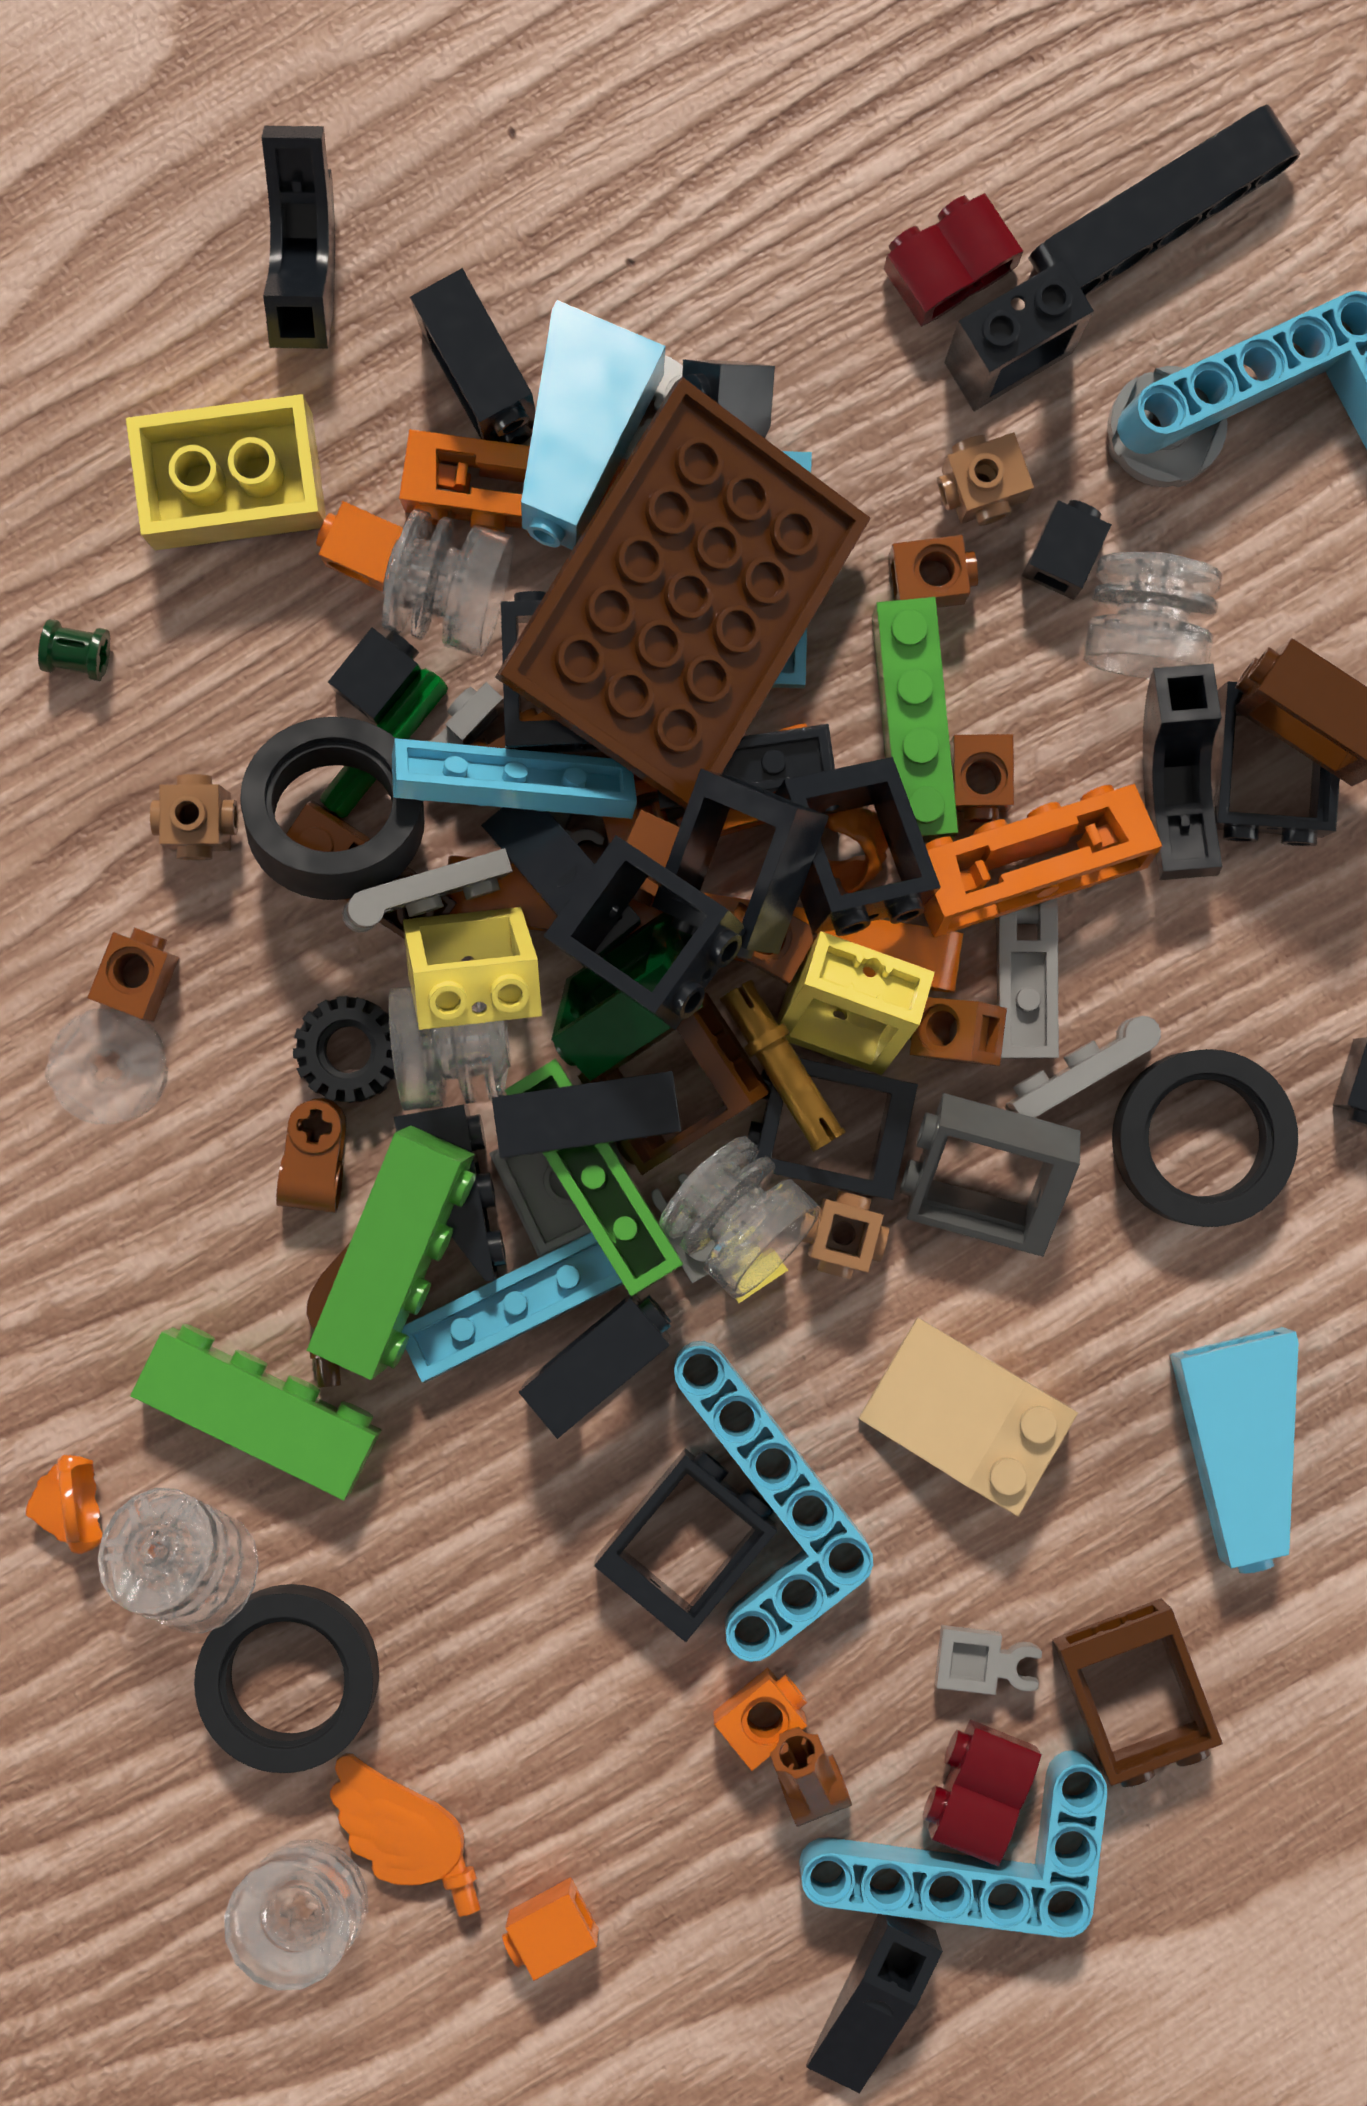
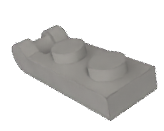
[342,848,512,932]
[995,898,1059,1059]
[1006,1016,1161,1118]

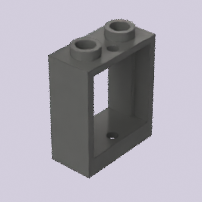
[900,1093,1081,1257]

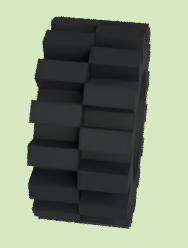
[293,996,404,1103]

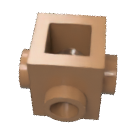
[937,432,1034,526]
[150,774,239,860]
[800,1190,889,1279]

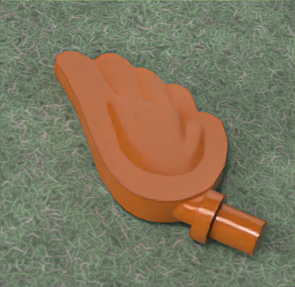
[330,1753,481,1917]

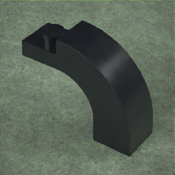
[261,126,335,349]
[1143,663,1222,880]

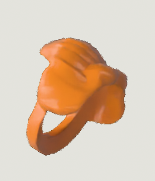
[825,806,888,893]
[26,1455,104,1554]

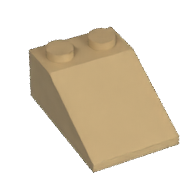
[859,1317,1078,1516]

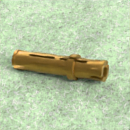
[719,979,846,1152]

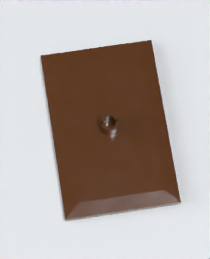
[495,377,871,809]

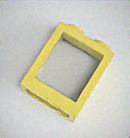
[403,907,542,1030]
[777,931,935,1075]

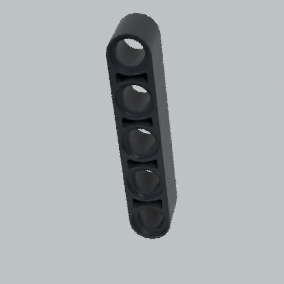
[1028,104,1301,296]

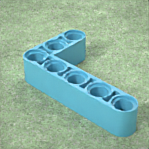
[1117,291,1367,454]
[674,1341,873,1662]
[799,1750,1107,1938]

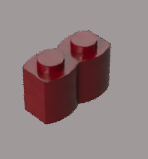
[883,193,1023,327]
[923,1719,1042,1866]

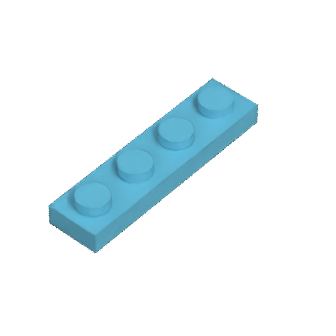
[392,738,637,819]
[402,1232,623,1383]

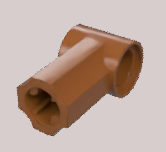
[770,1727,852,1827]

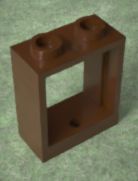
[1233,638,1367,786]
[578,992,771,1175]
[1052,1598,1223,1787]

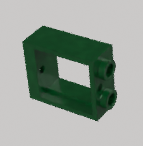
[551,912,703,1081]

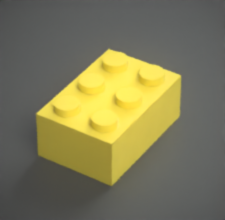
[126,394,326,551]

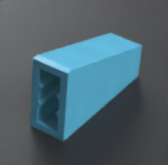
[521,300,666,550]
[1169,1327,1299,1574]

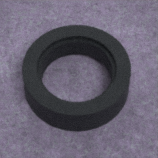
[240,717,425,900]
[1112,1049,1298,1227]
[194,1584,379,1773]

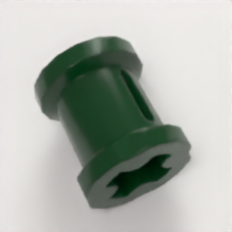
[38,619,111,681]

